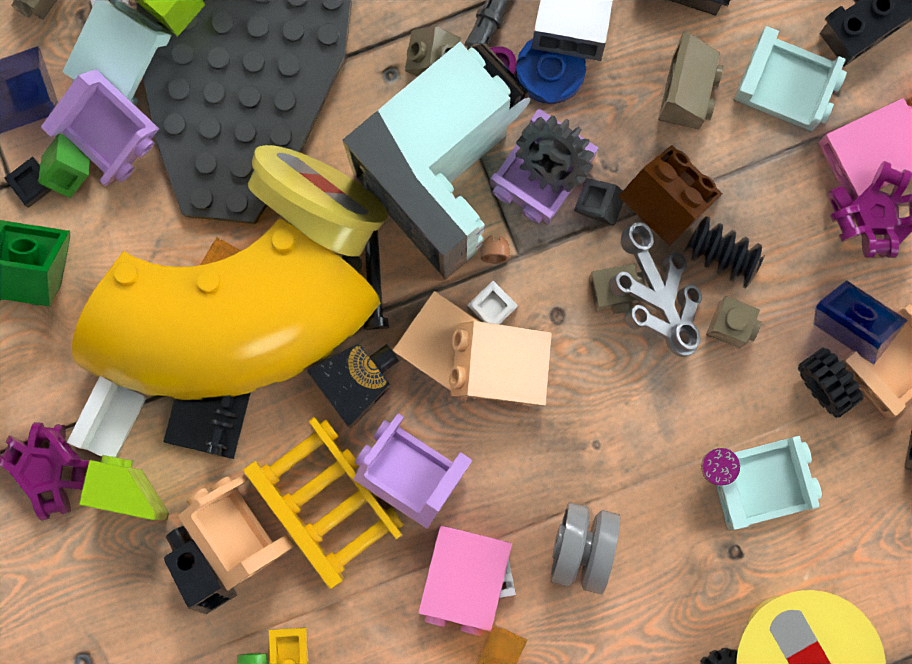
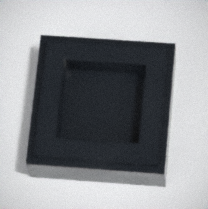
[4,157,52,208]

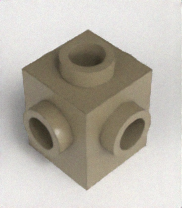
[405,26,461,77]

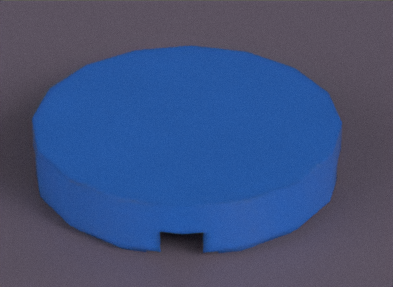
[516,39,586,104]

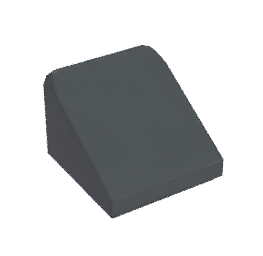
[574,178,624,225]

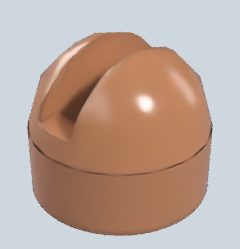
[481,235,510,264]

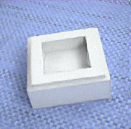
[467,281,518,325]

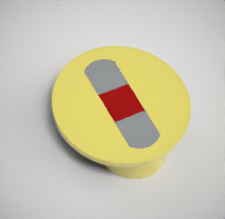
[248,145,388,257]
[736,590,886,664]

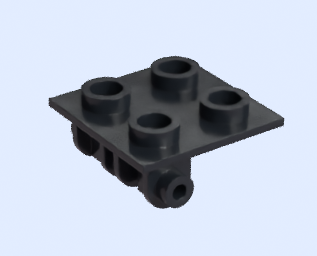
[163,392,251,459]

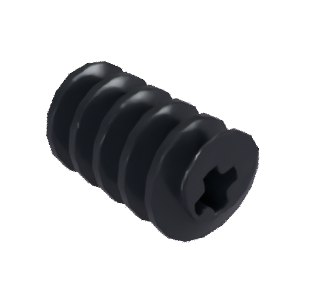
[683,216,765,289]

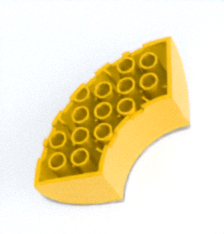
[72,218,381,400]

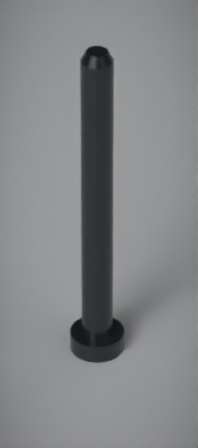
[362,177,389,330]

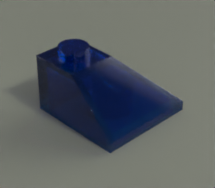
[0,46,58,134]

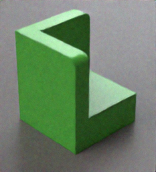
[38,133,90,198]

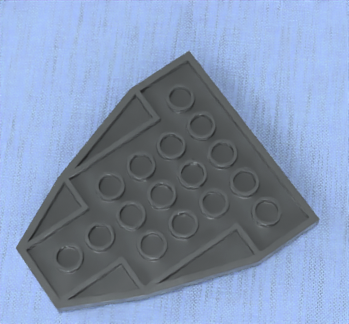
[136,0,352,224]

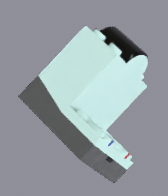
[342,42,531,280]

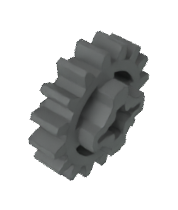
[515,115,594,193]

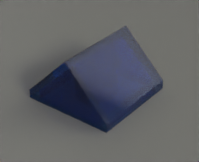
[813,280,908,365]

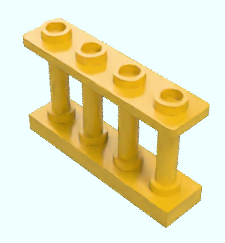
[243,417,404,590]

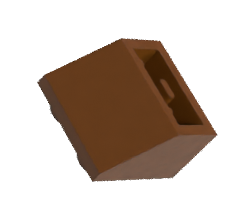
[618,145,723,246]

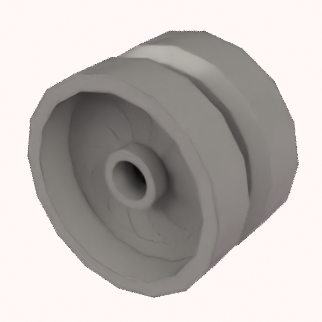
[550,502,620,595]

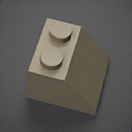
[658,32,723,130]

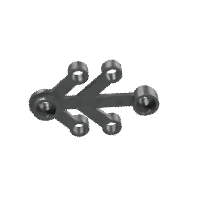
[609,222,702,357]

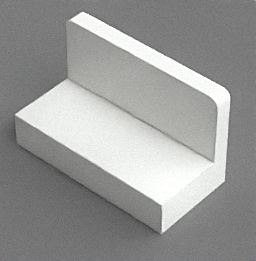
[67,376,146,457]

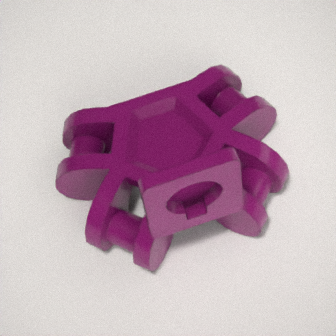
[830,161,912,258]
[0,422,89,521]

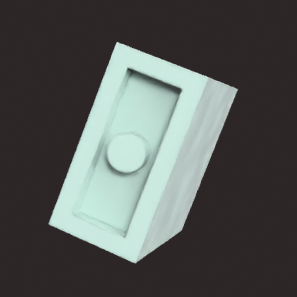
[62,0,173,106]
[733,26,847,131]
[716,436,822,530]

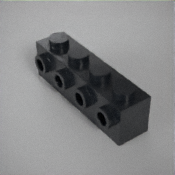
[819,0,912,67]

